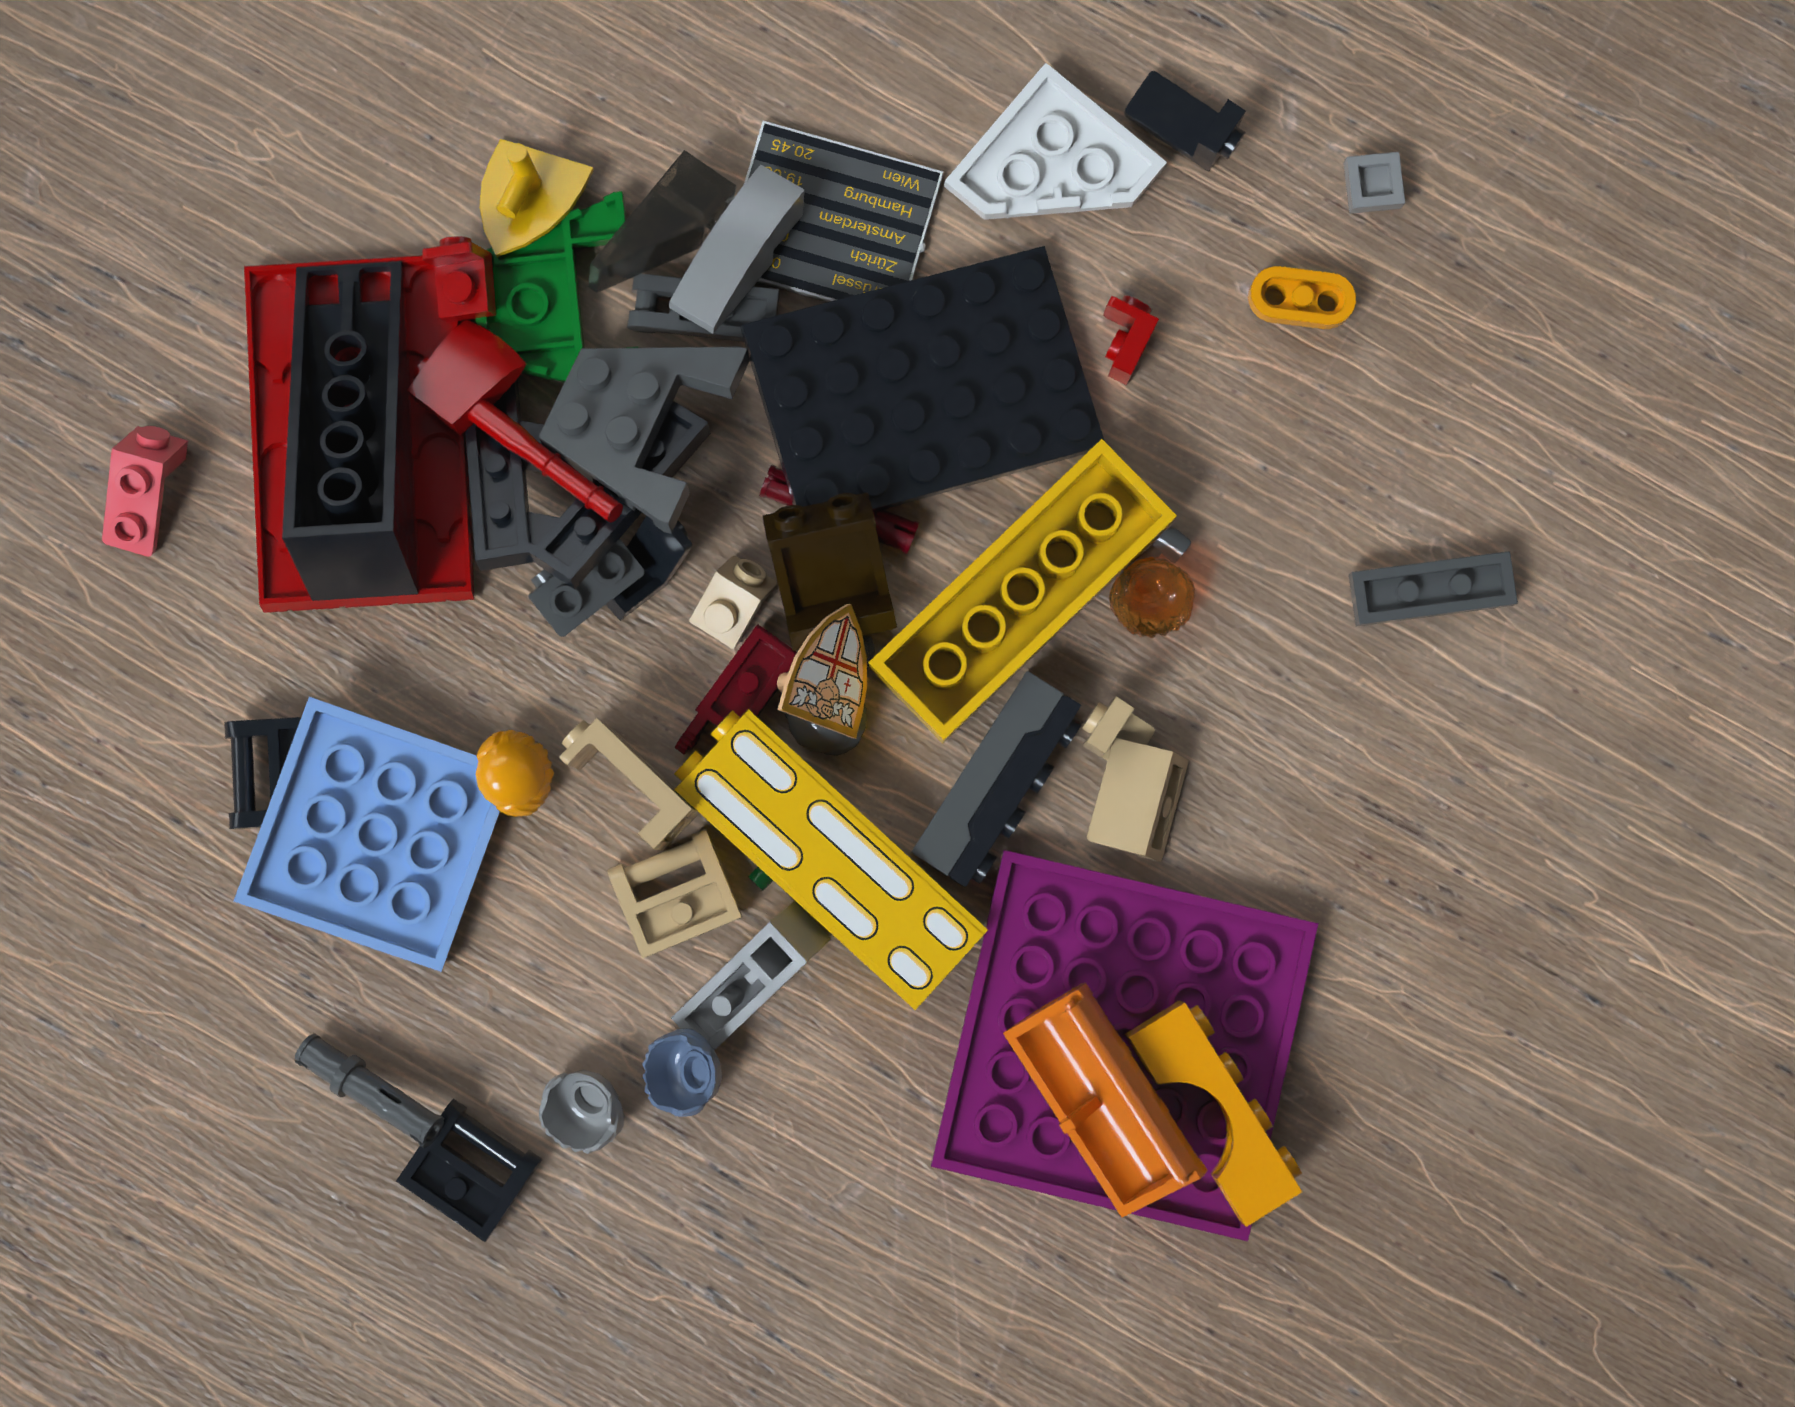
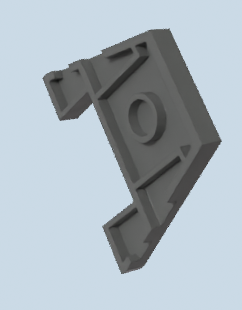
[539,347,750,534]

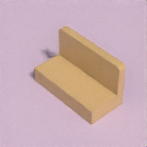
[1087,738,1189,862]

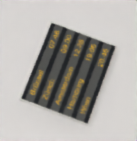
[744,121,943,302]

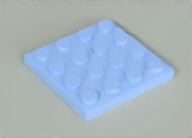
[234,697,500,972]

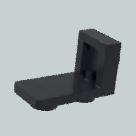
[1124,71,1246,172]
[606,515,693,621]

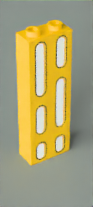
[674,709,988,1010]

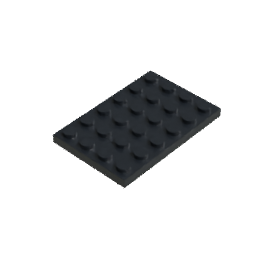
[741,246,1104,512]

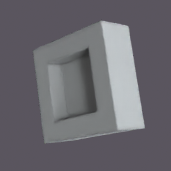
[1343,152,1405,214]

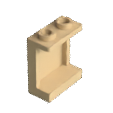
[559,718,699,851]

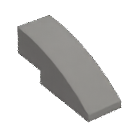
[669,164,805,334]

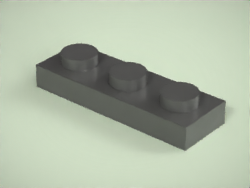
[1348,551,1518,627]

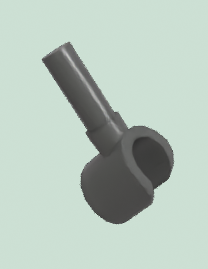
[1120,529,1191,582]

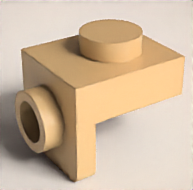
[689,556,777,649]
[1082,696,1155,761]

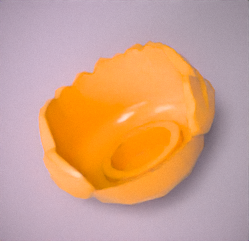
[475,730,554,817]

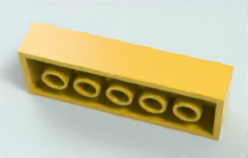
[868,439,1177,744]

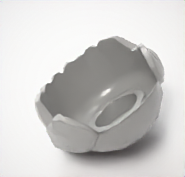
[539,1070,624,1154]

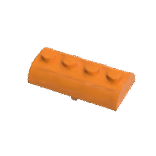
[1003,982,1207,1218]

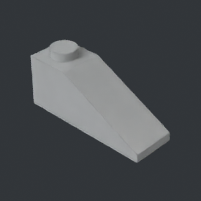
[671,900,831,1050]

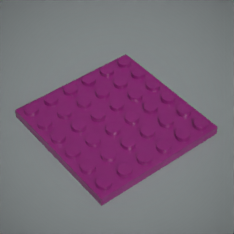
[931,850,1319,1241]

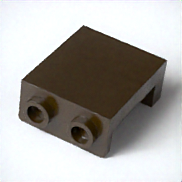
[762,492,897,651]

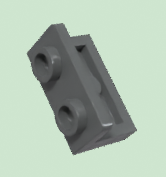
[528,539,644,637]

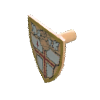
[777,604,867,739]

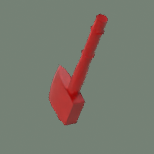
[407,319,623,522]

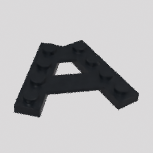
[465,379,711,590]

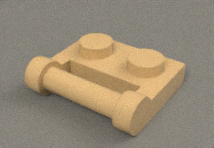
[607,829,743,959]

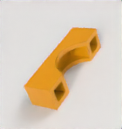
[1124,1000,1302,1227]

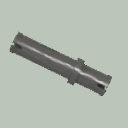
[294,1033,444,1148]

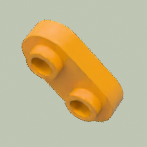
[1248,266,1356,329]

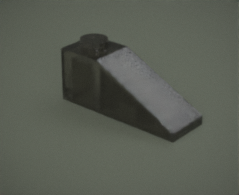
[588,150,736,293]

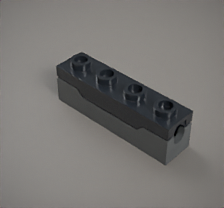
[911,671,1083,887]

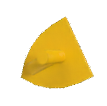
[479,139,594,257]

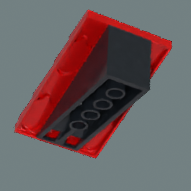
[244,255,475,613]

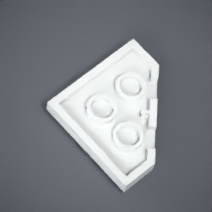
[944,63,1167,220]

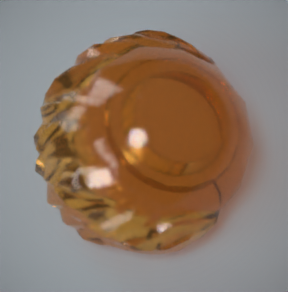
[1109,557,1195,638]

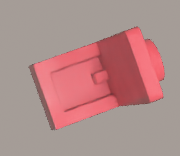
[102,426,188,557]

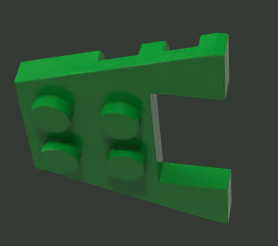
[476,191,639,382]

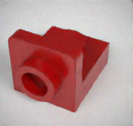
[422,236,496,323]
[1103,296,1159,385]

